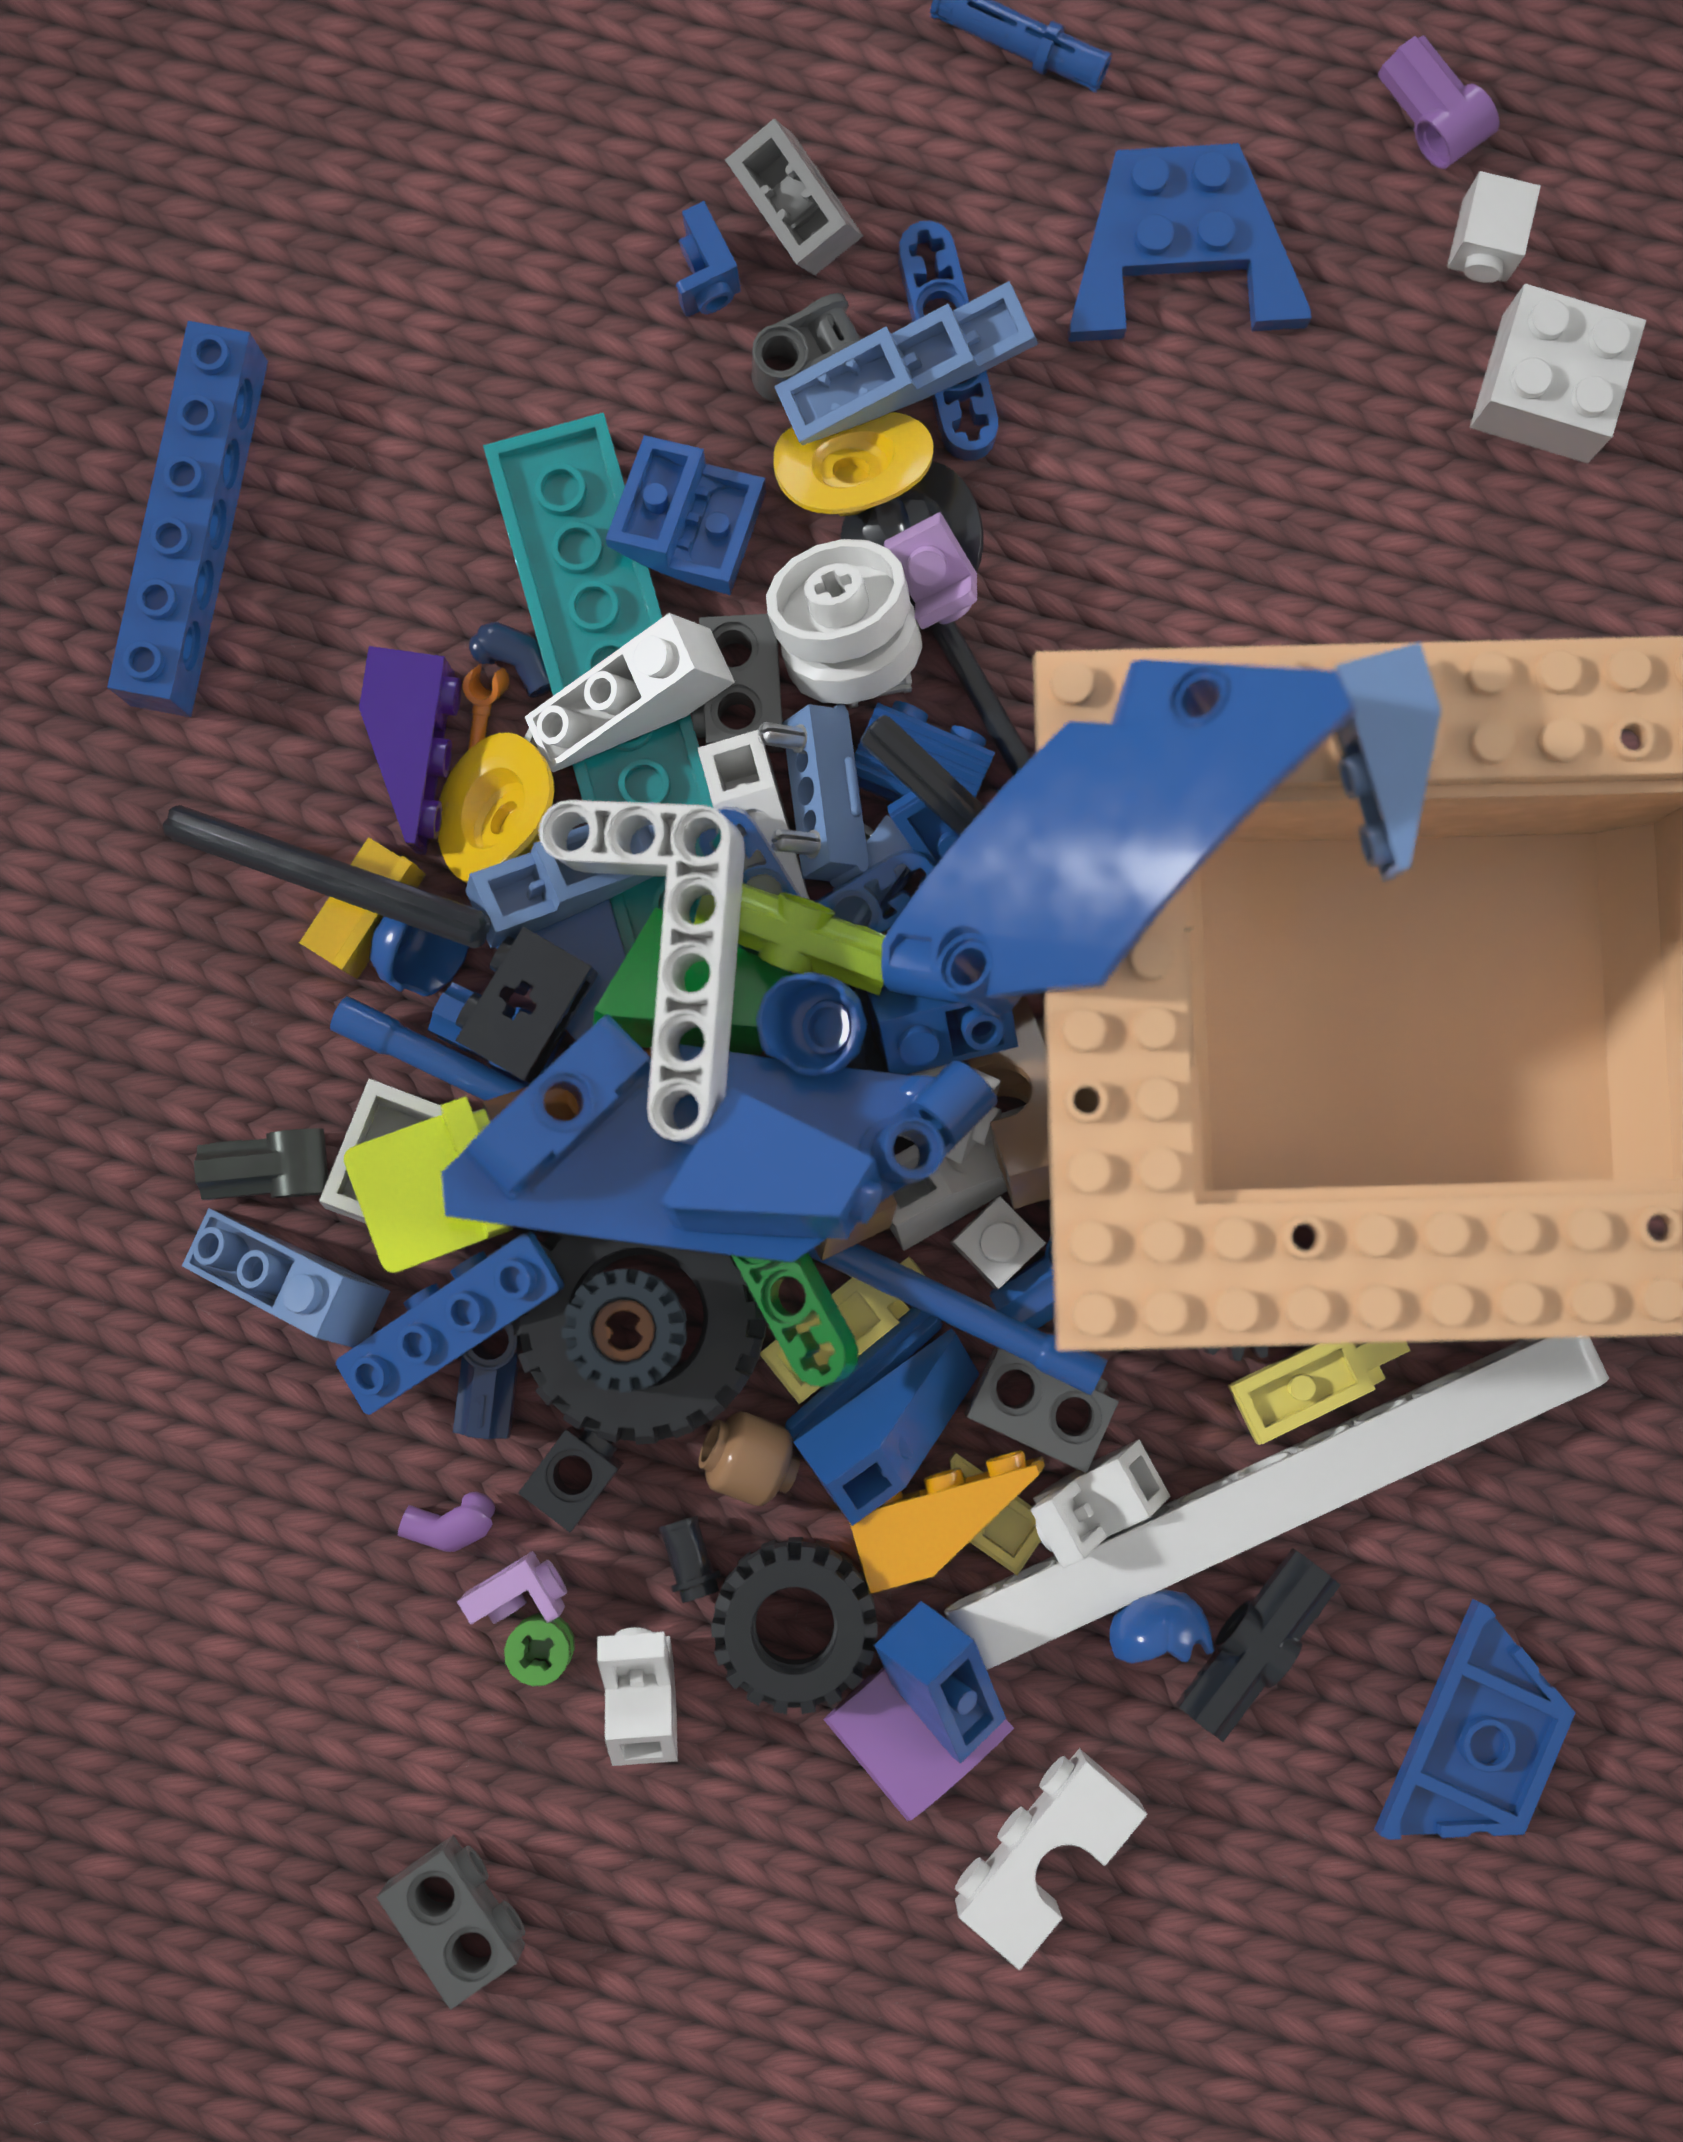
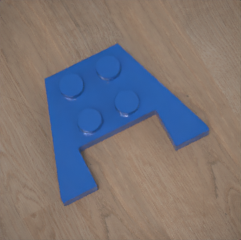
[1068,143,1311,342]

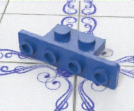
[336,1232,564,1415]

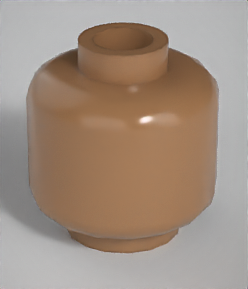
[699,1412,800,1506]

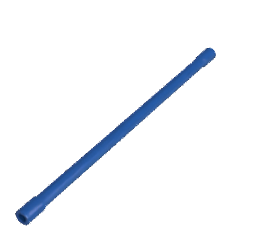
[330,996,1107,1395]

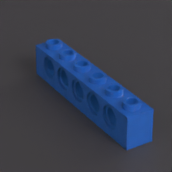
[107,321,268,717]

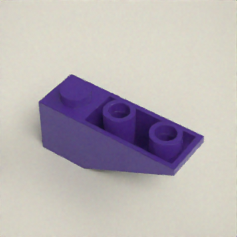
[359,646,461,855]

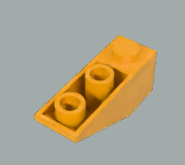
[850,1451,1045,1594]

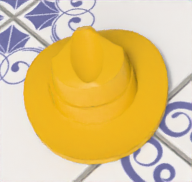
[773,412,933,516]
[438,733,554,883]

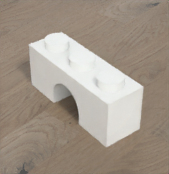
[955,1748,1147,1970]

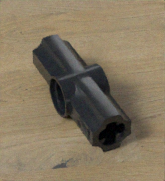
[1176,1548,1340,1742]

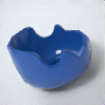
[369,916,469,997]
[756,973,867,1076]
[1110,1589,1214,1664]

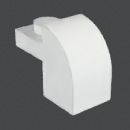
[1030,1439,1171,1569]
[597,1628,678,1766]

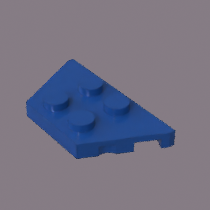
[1374,1599,1575,1840]

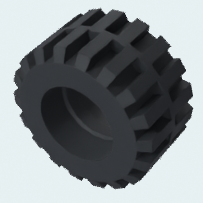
[712,1537,877,1714]

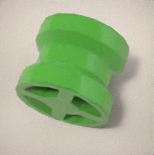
[504,1613,575,1686]

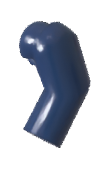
[469,622,552,698]

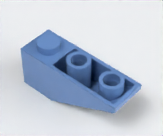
[1334,642,1441,883]
[182,1208,390,1348]

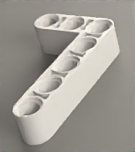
[539,800,745,1145]

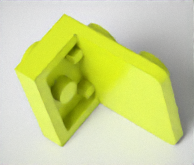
[344,1097,513,1273]

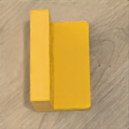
[299,837,426,979]

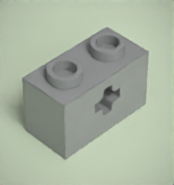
[725,119,863,275]

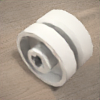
[766,539,923,704]

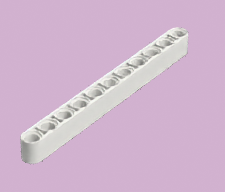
[944,1337,1609,1670]

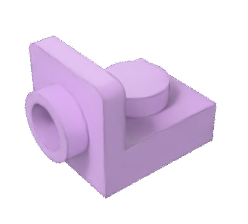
[884,512,977,629]
[457,1551,567,1624]

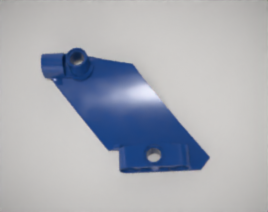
[881,659,1357,1016]
[441,1014,998,1262]

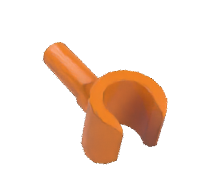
[462,664,509,750]

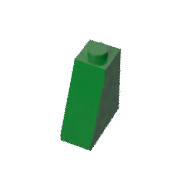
[593,907,795,1055]

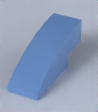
[466,802,655,948]

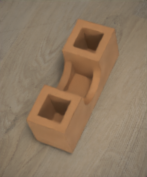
[962,996,1076,1209]

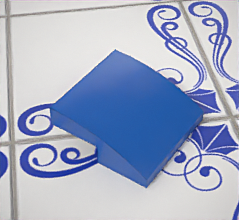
[606,435,766,595]

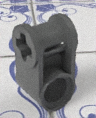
[751,293,863,402]

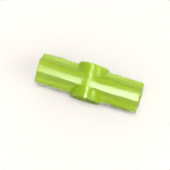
[694,883,886,995]

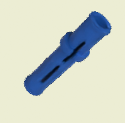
[930,0,1112,93]

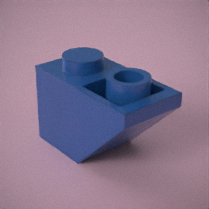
[866,984,1018,1075]

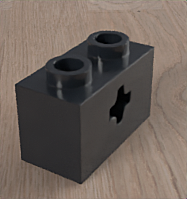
[455,927,598,1084]

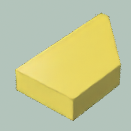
[949,1452,1041,1575]

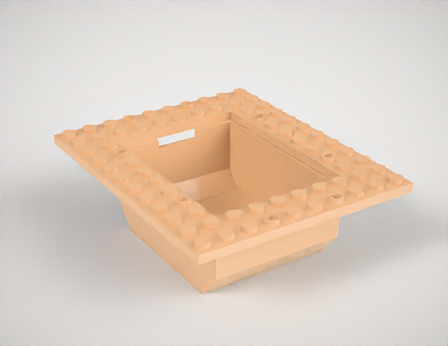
[1033,636,1683,1351]

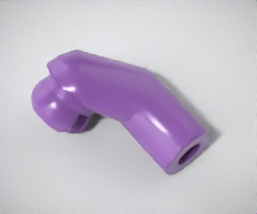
[398,1492,495,1552]

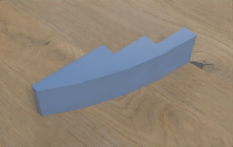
[774,281,1039,445]

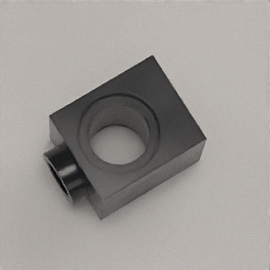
[518,1426,624,1533]

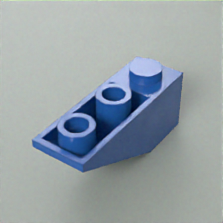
[794,1328,979,1526]

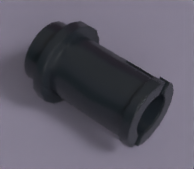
[658,1515,721,1603]

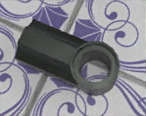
[194,1128,328,1200]

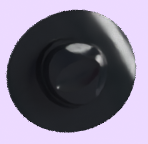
[841,461,984,610]

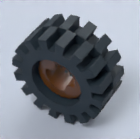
[562,1269,687,1392]

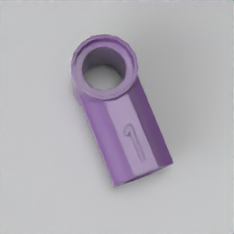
[1378,35,1500,169]

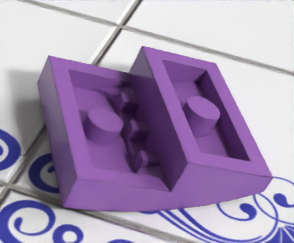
[823,1667,1014,1821]

